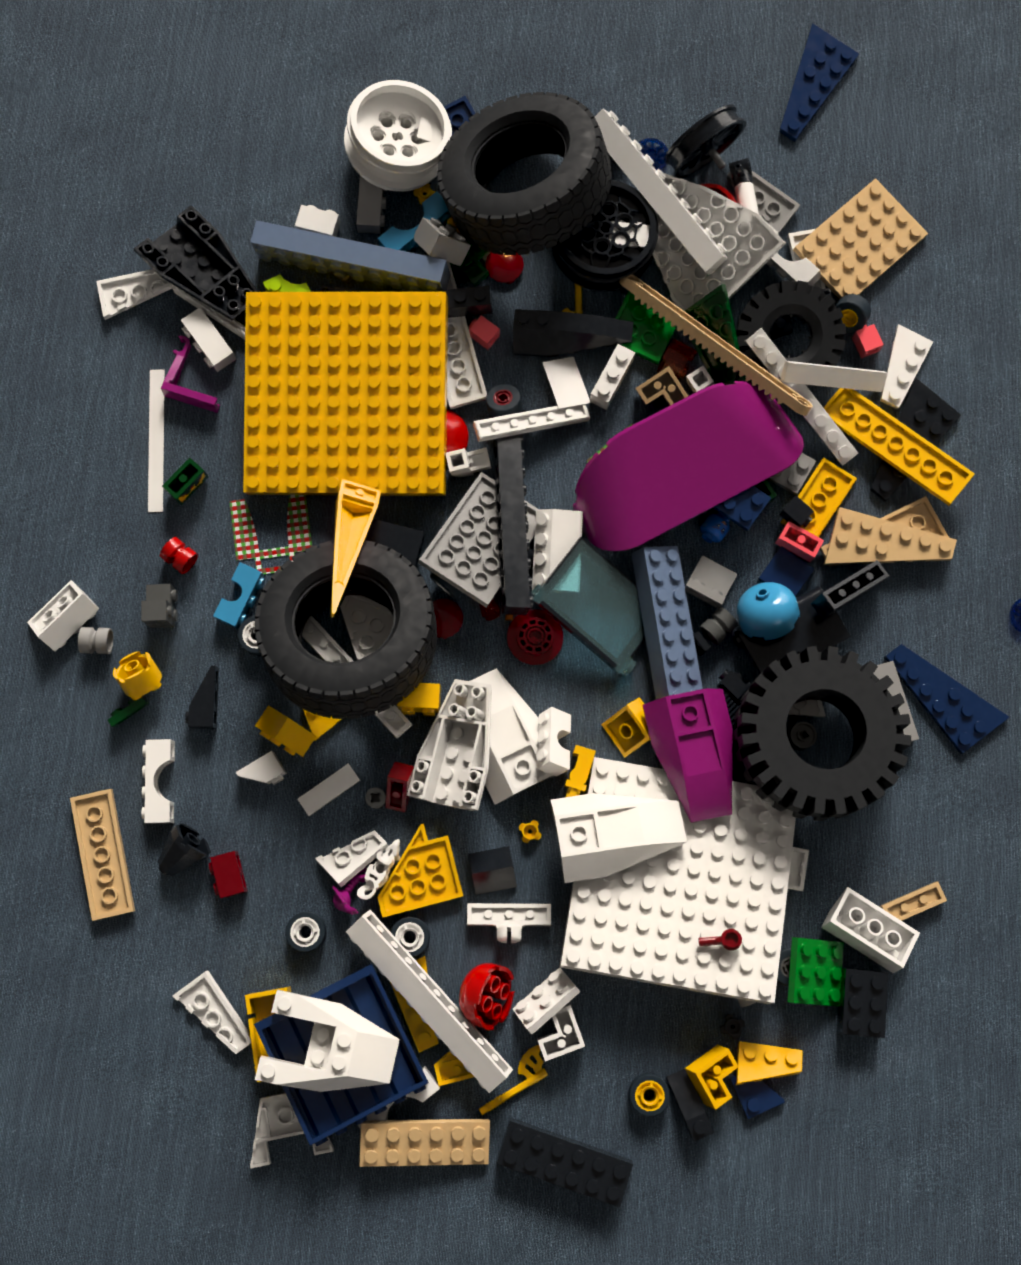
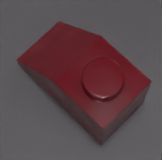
[385,762,414,813]

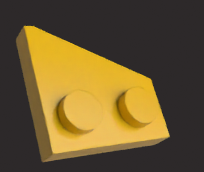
[434,1051,474,1086]

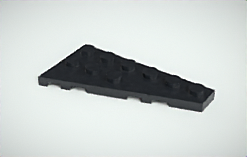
[869,378,961,502]

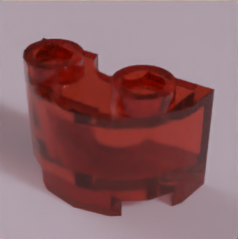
[656,338,697,380]

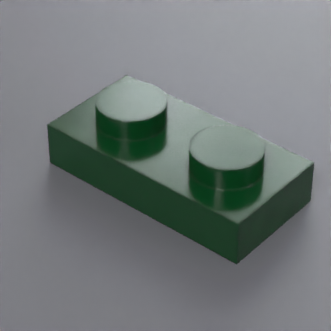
[107,696,150,727]

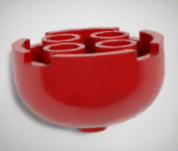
[459,963,515,1030]

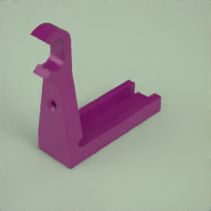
[161,336,220,413]

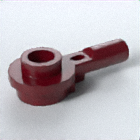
[698,929,742,951]

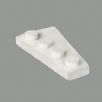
[96,269,173,320]
[173,970,251,1054]

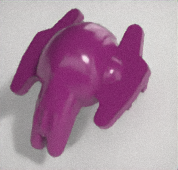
[332,867,367,915]

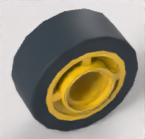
[628,1073,670,1117]

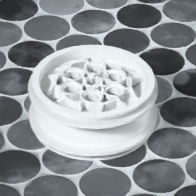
[344,80,452,192]

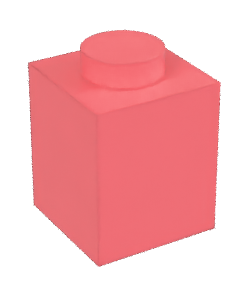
[469,315,500,350]
[852,324,884,359]

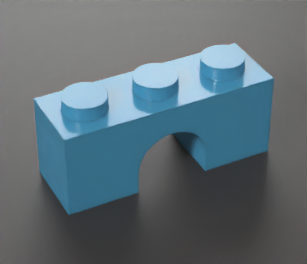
[213,562,265,629]

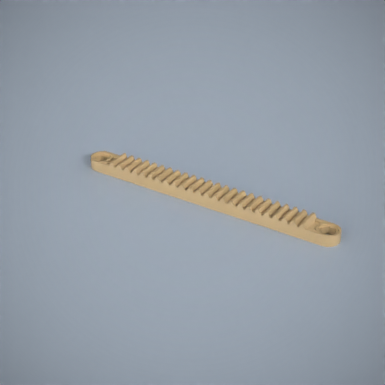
[619,274,813,416]

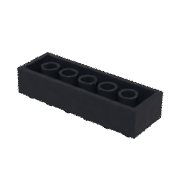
[496,1117,633,1207]

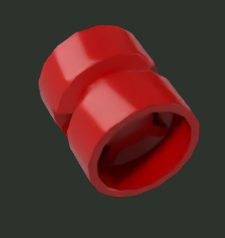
[159,537,198,574]

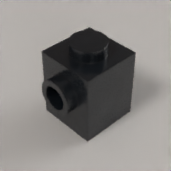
[779,496,814,528]

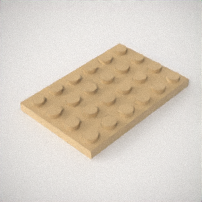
[793,178,928,300]

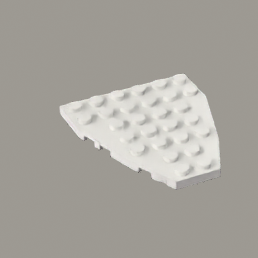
[653,173,786,311]

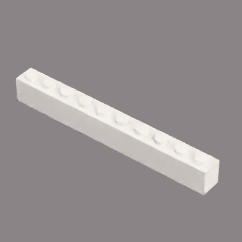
[595,109,728,275]
[346,910,513,1093]

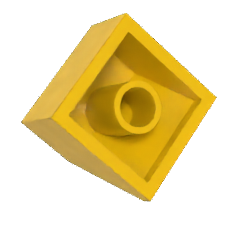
[601,697,650,758]

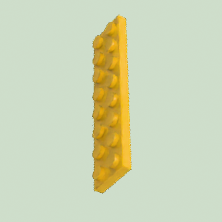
[823,388,975,506]

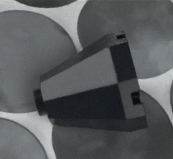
[158,823,211,876]

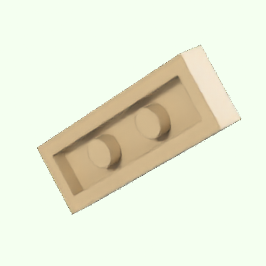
[880,881,947,921]

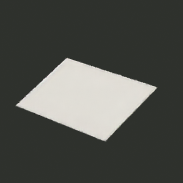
[542,357,591,409]

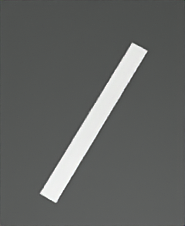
[148,370,165,512]

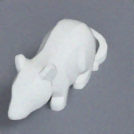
[357,839,400,900]

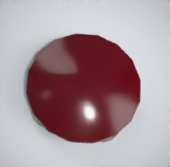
[485,252,524,284]
[433,599,463,639]

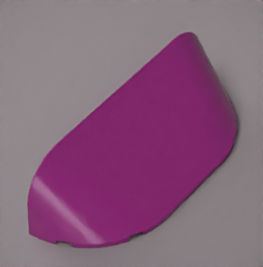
[573,381,804,551]

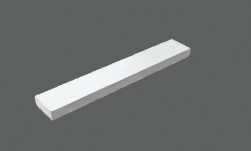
[780,361,888,392]
[473,404,590,442]

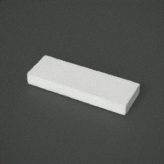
[297,764,360,816]

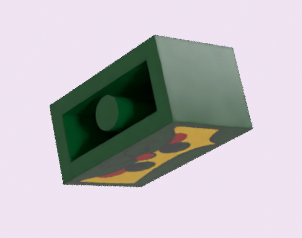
[162,458,209,505]

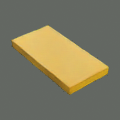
[780,457,857,537]

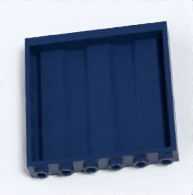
[254,964,429,1146]

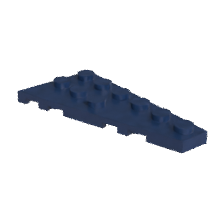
[779,23,859,142]
[884,644,1010,754]

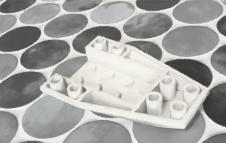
[471,668,554,805]
[407,679,492,811]
[551,793,687,883]

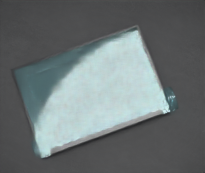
[531,537,646,677]

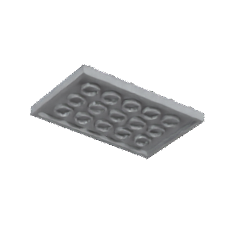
[418,472,539,608]

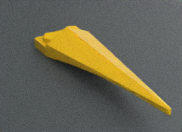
[331,479,381,618]

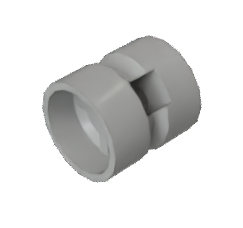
[78,627,114,654]

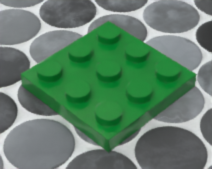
[615,291,677,365]
[788,937,844,1006]

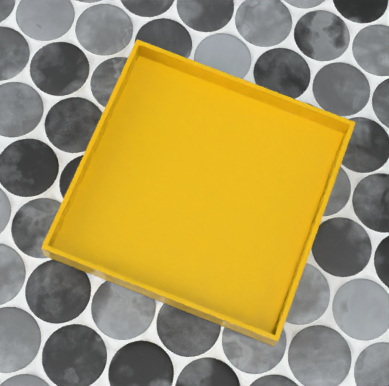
[243,292,448,496]

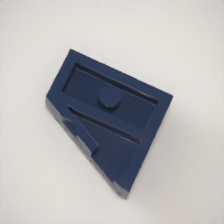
[729,1075,785,1119]

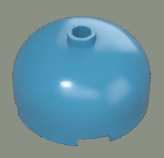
[737,582,800,640]

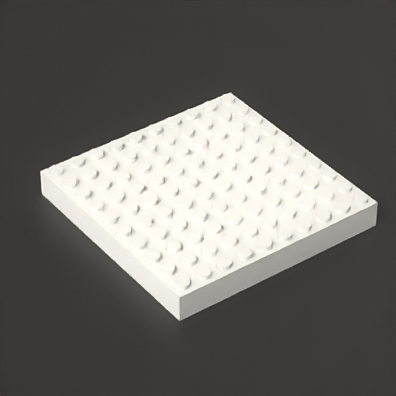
[559,757,796,1005]

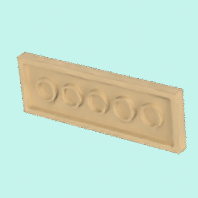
[70,789,135,921]
[359,1119,490,1167]

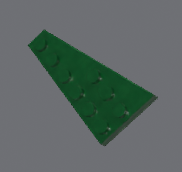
[685,284,747,385]

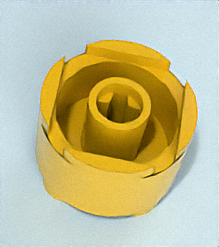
[113,651,162,700]

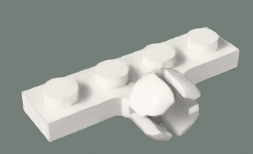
[467,903,551,943]

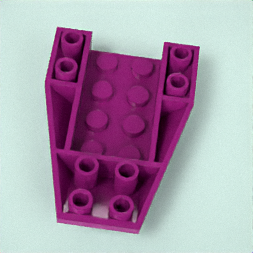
[642,688,733,823]

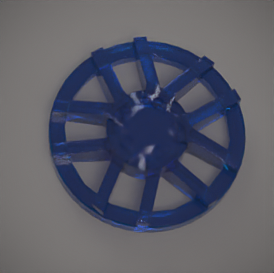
[639,138,668,170]

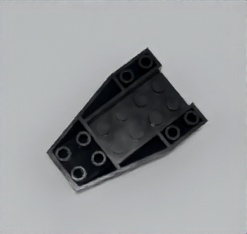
[134,205,258,321]

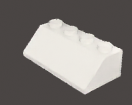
[532,509,583,593]
[821,887,920,973]

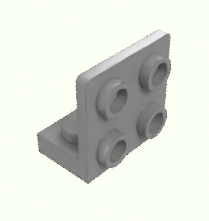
[685,556,737,609]

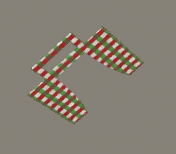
[229,495,312,574]

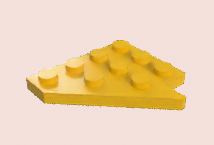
[377,823,463,918]

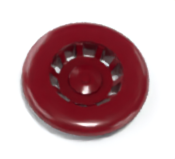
[507,609,563,665]

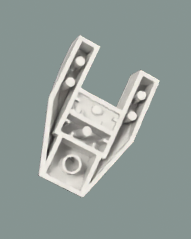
[255,990,400,1092]

